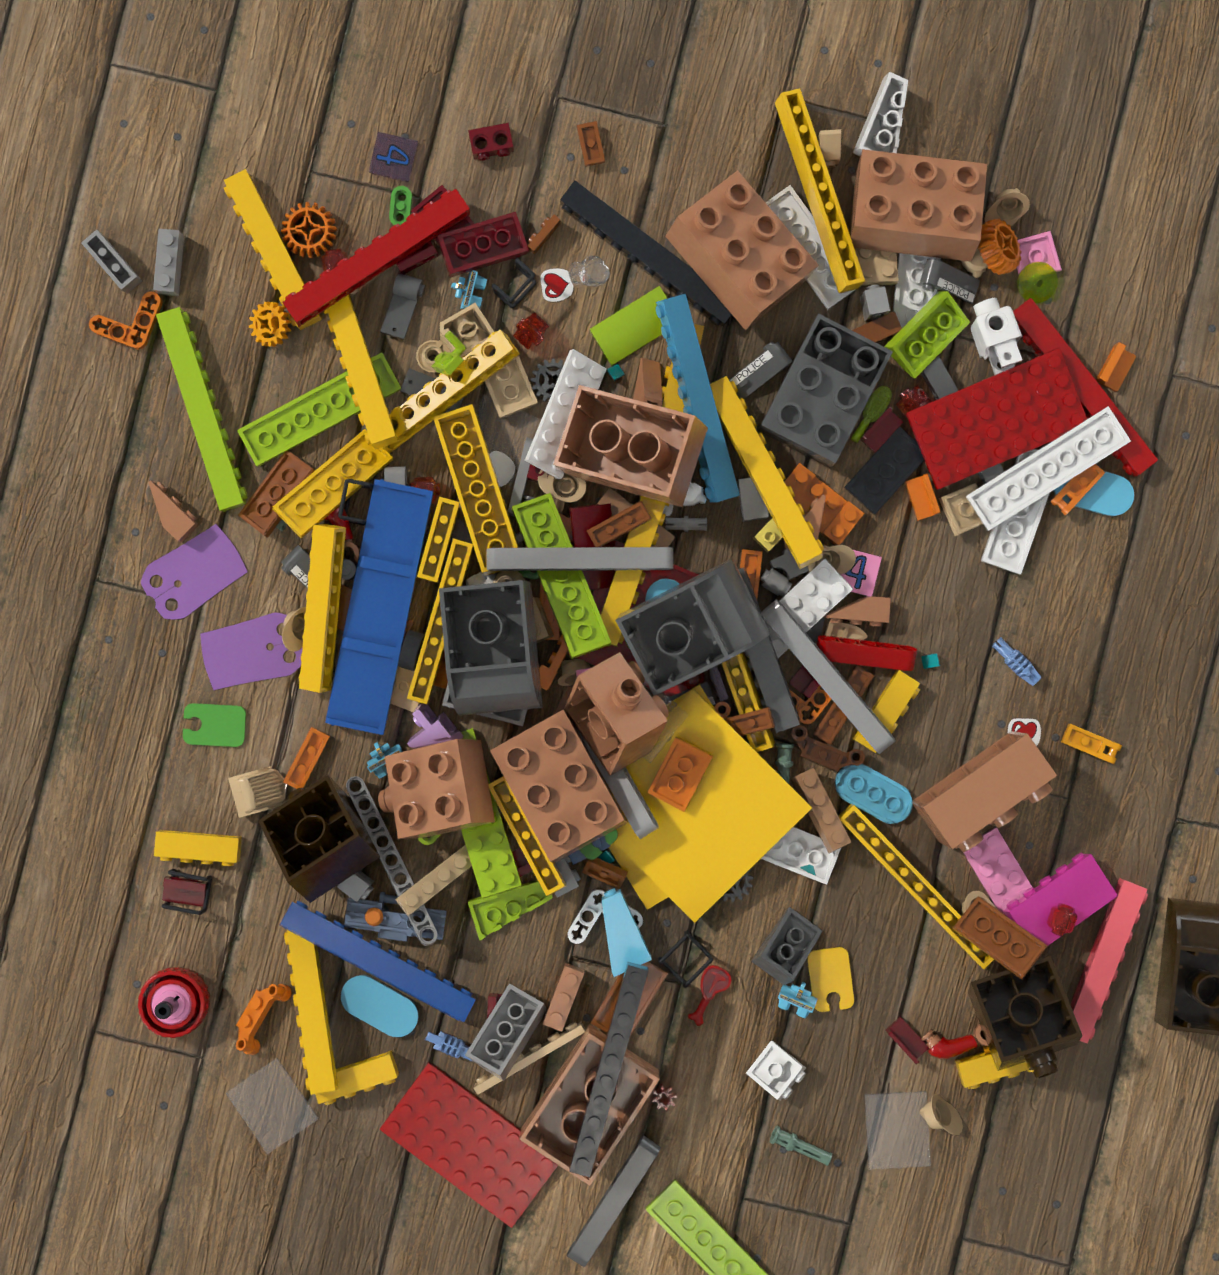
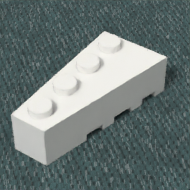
[853,72,908,156]

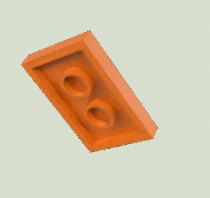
[647,737,713,812]

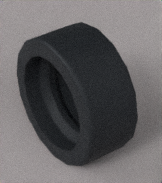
[398,630,425,671]

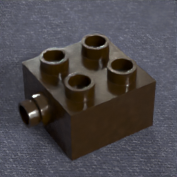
[258,775,380,903]
[968,956,1083,1079]

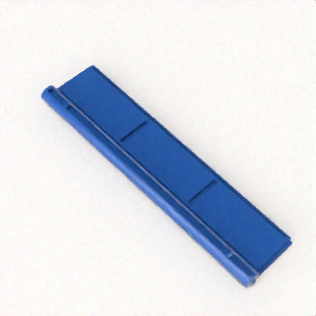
[325,479,434,735]

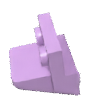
[407,703,463,749]

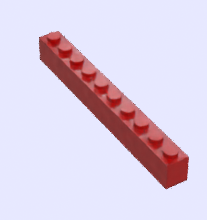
[283,189,471,327]
[1013,298,1158,477]

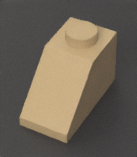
[817,129,841,168]

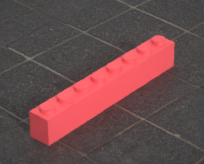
[1070,878,1148,1044]

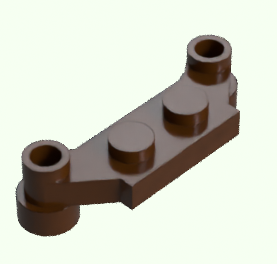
[791,725,865,772]

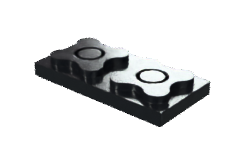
[844,427,924,515]

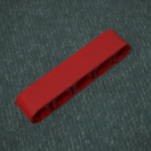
[817,635,917,671]

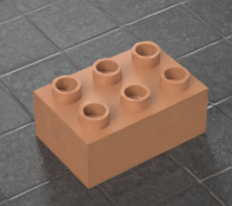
[850,149,987,262]
[665,170,819,330]
[553,385,708,507]
[490,709,628,863]
[912,731,1057,852]
[519,1024,660,1186]

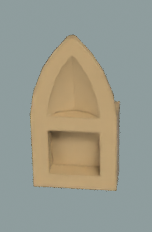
[825,619,868,640]

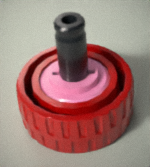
[138,966,210,1038]

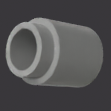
[760,568,792,597]

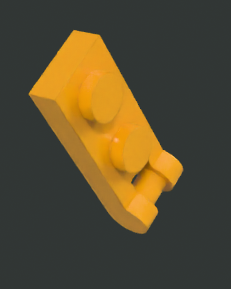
[1061,723,1122,764]

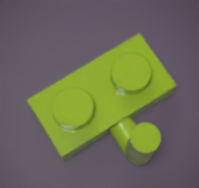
[431,331,466,375]

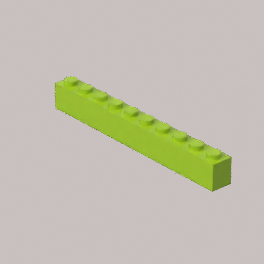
[156,307,248,512]

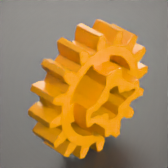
[249,302,292,347]

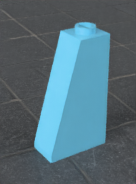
[601,888,652,977]

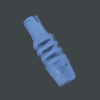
[992,637,1041,686]
[425,1031,473,1062]

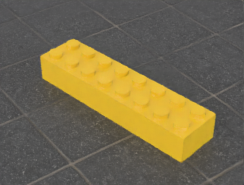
[433,404,519,576]

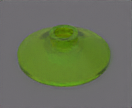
[1017,262,1058,303]

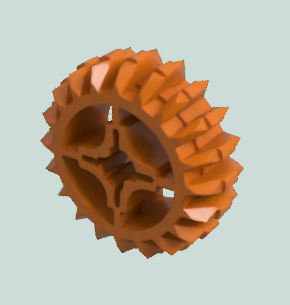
[281,202,337,258]
[977,219,1022,275]

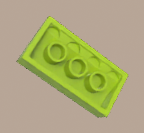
[590,286,667,366]
[884,291,970,378]

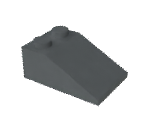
[751,907,822,985]

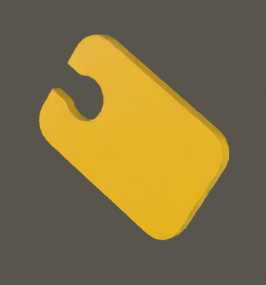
[807,947,854,1012]

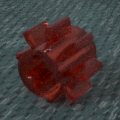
[651,1084,677,1112]

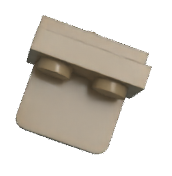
[228,766,287,818]

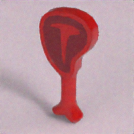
[687,965,732,1026]

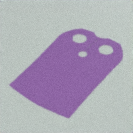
[141,524,248,619]
[200,613,303,690]

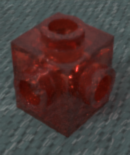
[513,312,549,350]
[896,385,932,416]

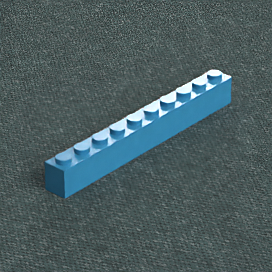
[656,294,740,502]

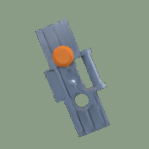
[344,892,447,942]

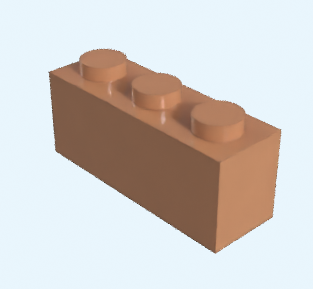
[543,962,585,1032]

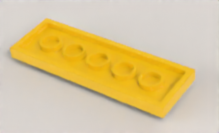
[272,429,393,538]

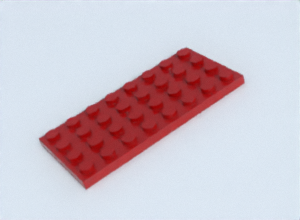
[906,348,1087,490]
[379,1062,558,1228]

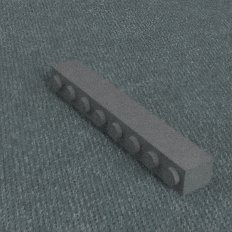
[738,567,801,733]

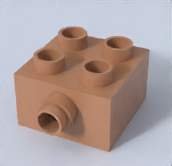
[564,652,669,776]
[378,739,495,839]

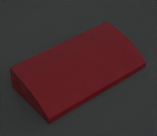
[437,211,529,278]
[569,503,616,590]

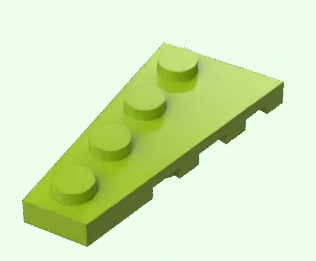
[468,880,553,940]

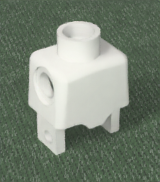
[971,298,1022,375]

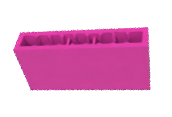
[1002,853,1118,946]

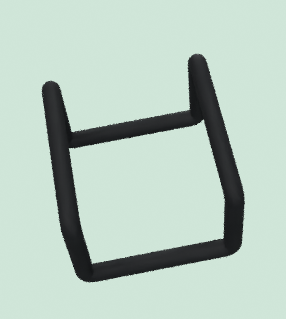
[492,258,536,308]
[338,479,373,525]
[162,868,212,915]
[658,931,713,988]

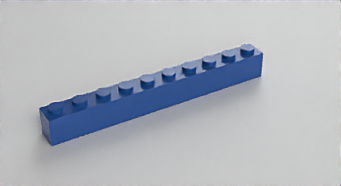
[279,901,476,1022]

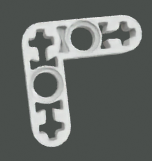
[568,889,643,944]

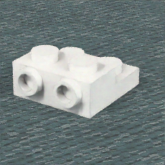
[746,1041,806,1100]

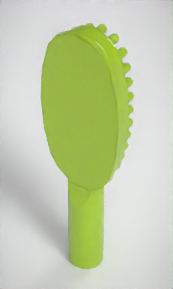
[851,386,892,443]

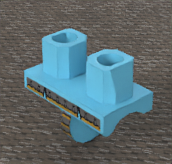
[451,270,487,309]
[367,742,402,779]
[778,982,818,1018]

